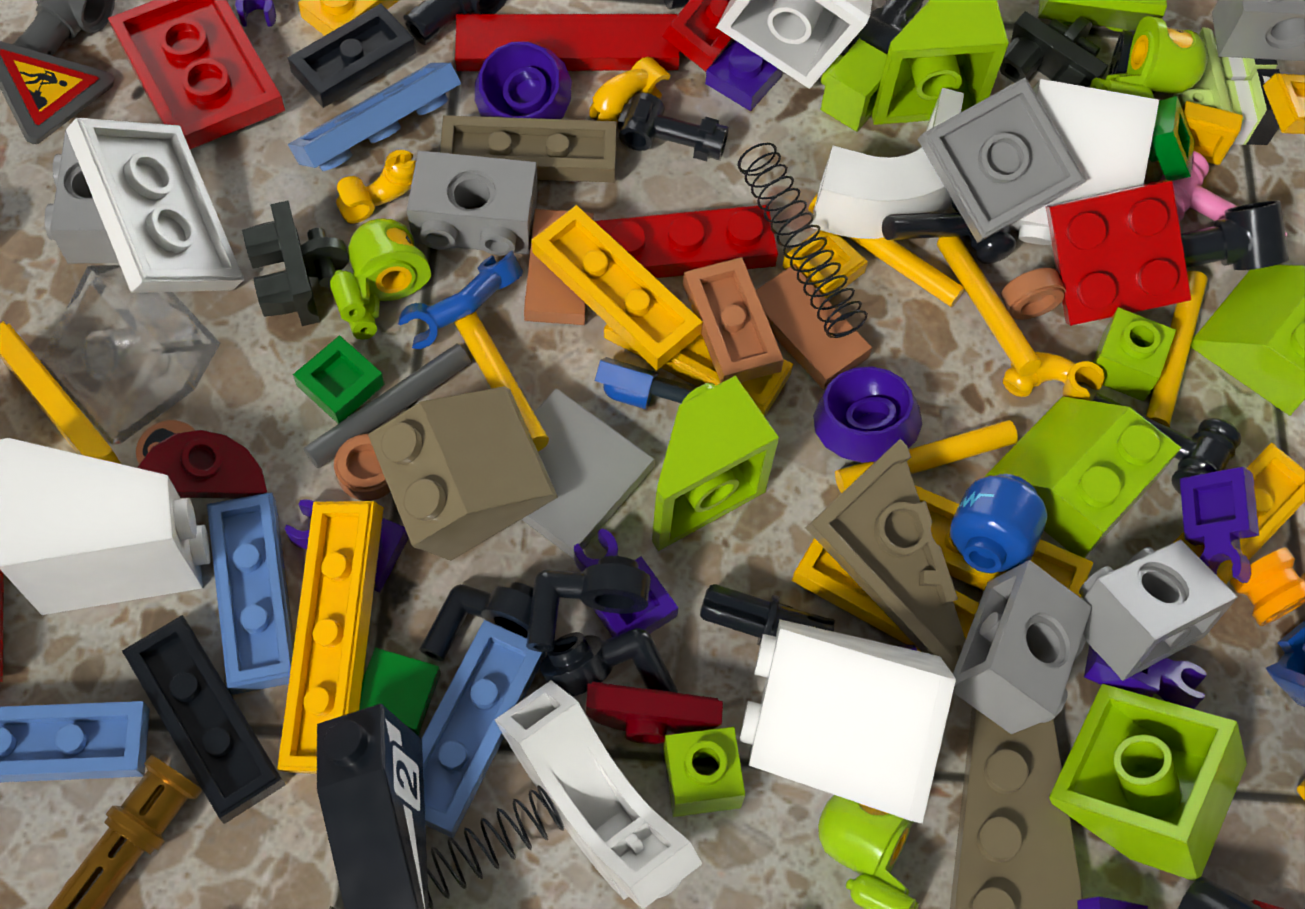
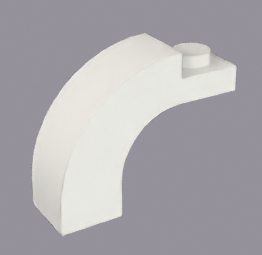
[810,87,964,239]
[495,680,702,909]

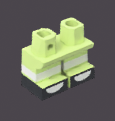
[1173,27,1280,145]

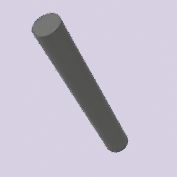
[303,343,471,468]

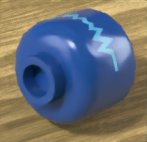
[950,474,1048,573]

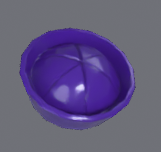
[474,41,572,119]
[813,366,923,463]

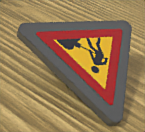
[0,41,115,144]

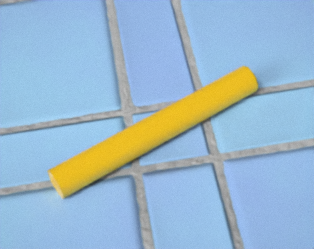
[808,195,965,307]
[937,237,1042,377]
[1146,271,1208,427]
[454,311,549,451]
[835,420,1018,493]

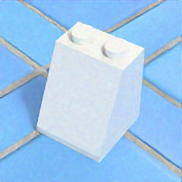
[716,0,872,89]
[1009,79,1159,245]
[0,438,211,615]
[739,619,956,823]

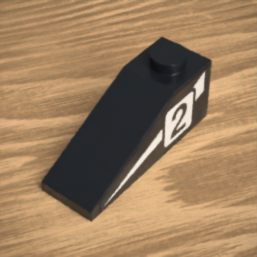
[317,704,429,909]

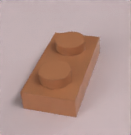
[683,257,784,383]

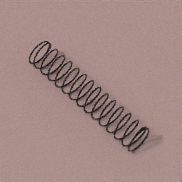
[737,143,868,338]
[329,785,564,909]

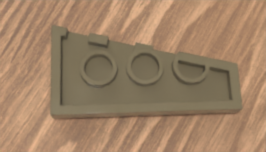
[950,706,1083,909]

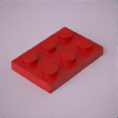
[108,0,285,149]

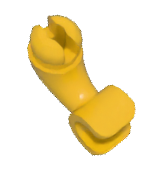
[589,57,671,123]
[336,149,416,224]
[1003,352,1105,400]

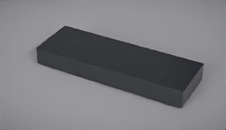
[122,615,286,824]

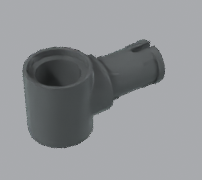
[12,0,115,56]

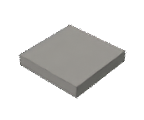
[918,77,1086,243]
[521,388,654,559]

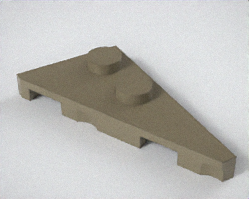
[805,439,966,674]

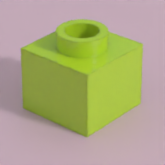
[820,38,887,132]
[1093,307,1176,401]
[663,727,745,817]

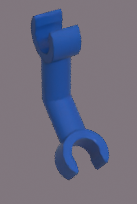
[398,251,523,349]

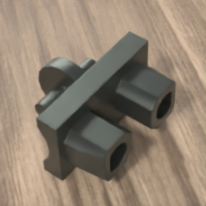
[1000,11,1108,87]
[242,200,349,326]

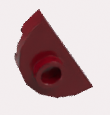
[137,430,268,499]
[586,682,723,744]

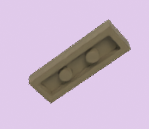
[440,115,616,183]

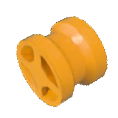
[1230,547,1305,626]

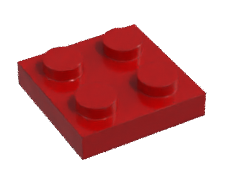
[1045,180,1191,326]

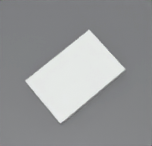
[66,118,244,293]

